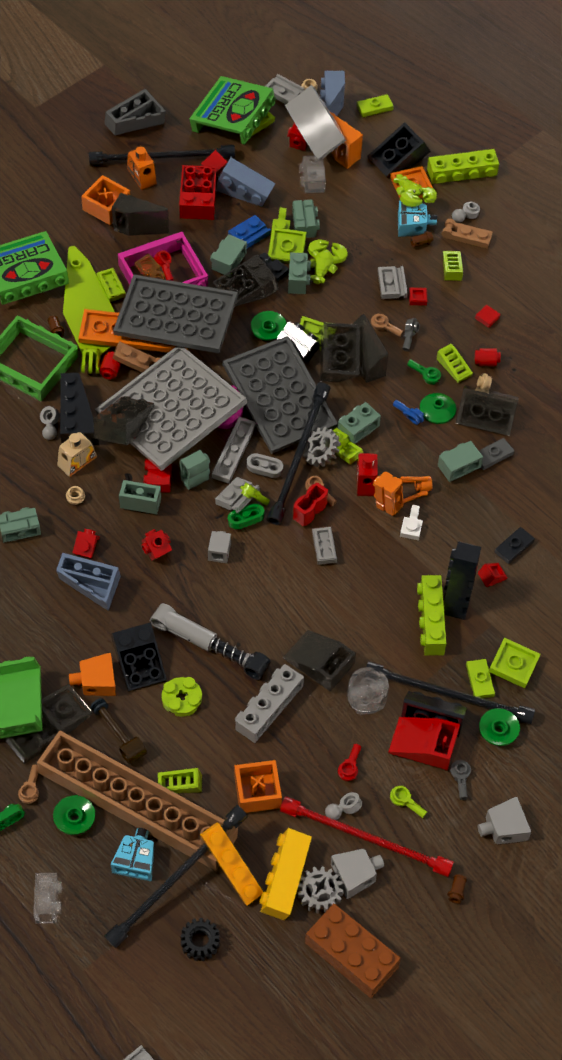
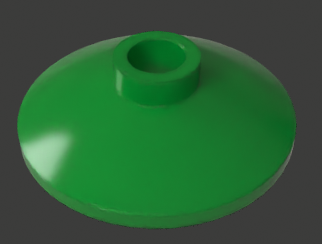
[251,311,287,341]
[420,393,456,424]
[479,708,520,746]
[53,795,95,835]

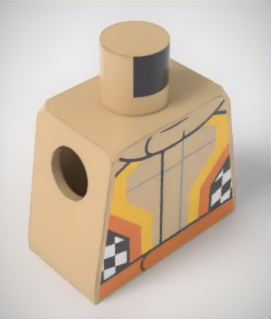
[57,432,97,477]

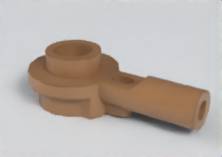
[371,314,404,337]
[305,476,337,506]
[18,765,39,804]

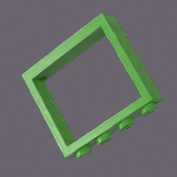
[0,315,79,402]

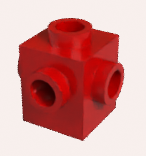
[287,123,308,151]
[141,529,172,561]

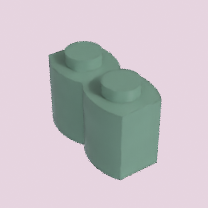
[180,450,210,490]

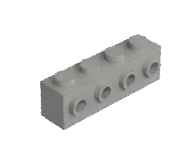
[235,664,304,743]

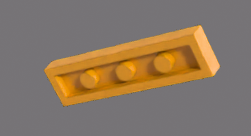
[200,822,263,905]

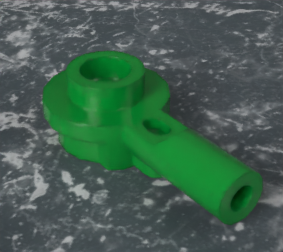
[407,359,441,385]

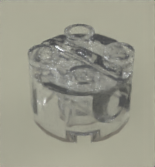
[347,667,389,715]

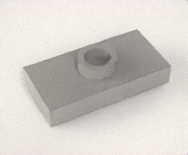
[312,527,337,565]

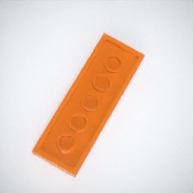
[78,309,188,352]

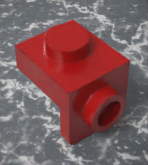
[73,528,100,558]

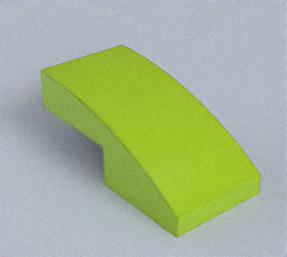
[333,428,363,464]

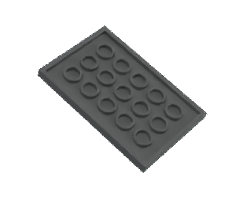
[113,275,238,353]
[222,336,338,454]

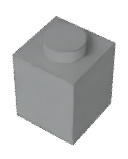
[208,531,231,563]

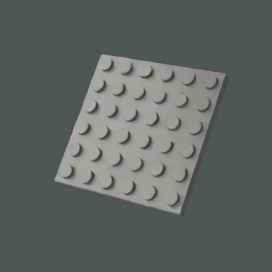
[95,346,248,471]

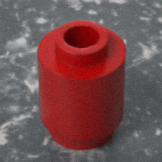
[475,348,501,366]
[99,352,121,380]

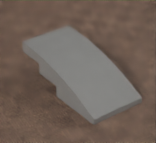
[285,85,346,161]

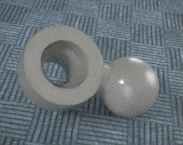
[452,202,480,223]
[40,406,60,440]
[325,792,362,820]

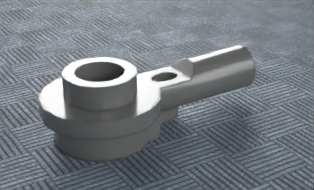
[402,318,420,351]
[450,760,471,800]

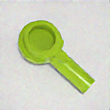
[240,483,270,505]
[390,786,427,818]

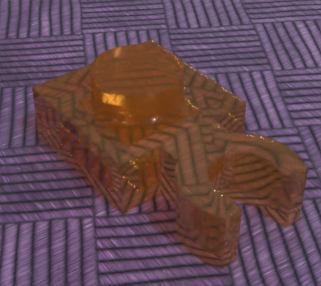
[135,253,165,280]

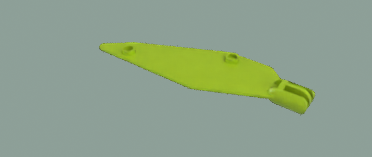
[63,246,115,374]

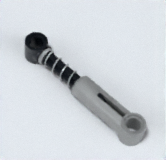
[150,603,271,680]

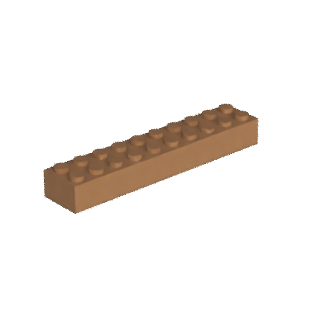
[37,730,238,871]

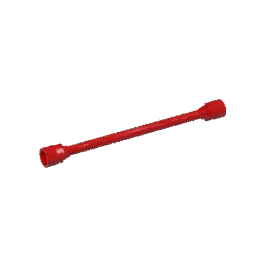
[280,796,454,877]

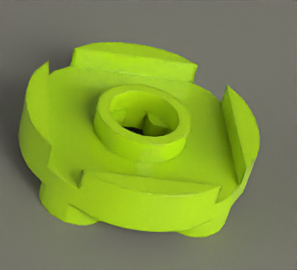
[162,677,202,717]

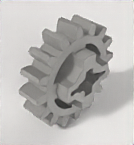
[302,427,341,467]
[297,866,344,914]

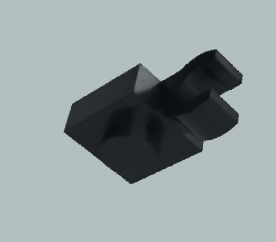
[259,253,289,282]

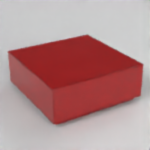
[409,288,427,306]
[475,305,500,328]

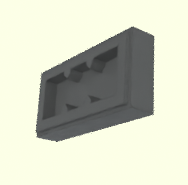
[479,438,514,470]

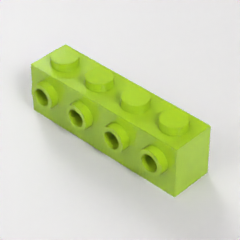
[427,149,499,184]
[417,575,446,656]

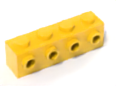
[260,828,312,920]

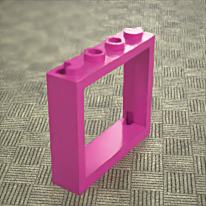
[118,232,208,287]

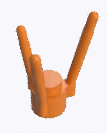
[399,476,433,503]

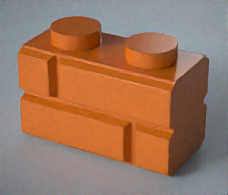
[373,472,404,516]

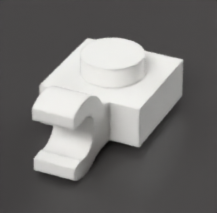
[400,505,423,540]

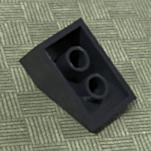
[367,122,431,178]

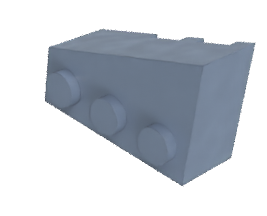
[216,157,275,207]
[56,553,121,611]

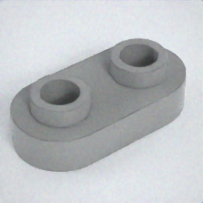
[247,453,283,478]

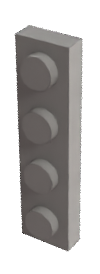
[212,417,256,484]

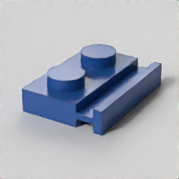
[228,215,271,248]

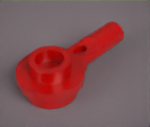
[154,250,174,281]
[338,744,361,781]

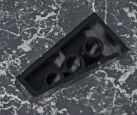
[60,373,99,446]
[444,541,481,620]

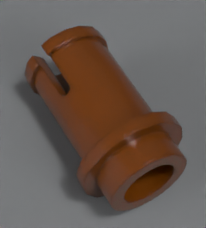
[410,231,433,248]
[47,315,64,337]
[447,874,467,904]

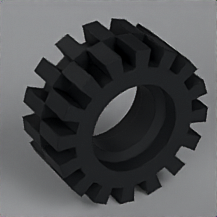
[181,918,220,961]

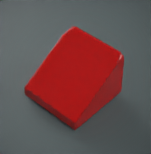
[478,563,507,587]

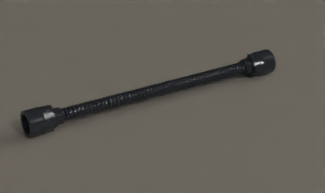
[89,145,235,165]
[267,382,331,525]
[364,661,535,725]
[104,804,248,948]

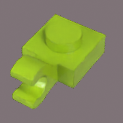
[271,208,290,232]

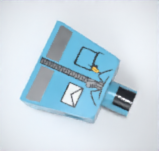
[398,200,437,237]
[111,828,154,881]

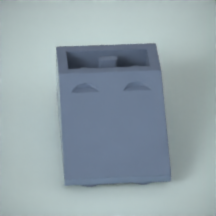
[320,71,345,116]

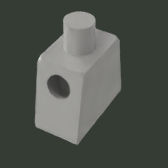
[478,797,531,844]
[331,849,384,899]

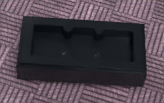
[494,527,535,564]

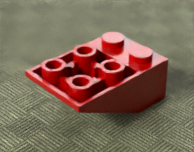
[179,165,217,220]
[388,717,460,770]

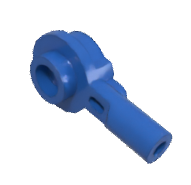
[393,400,424,425]

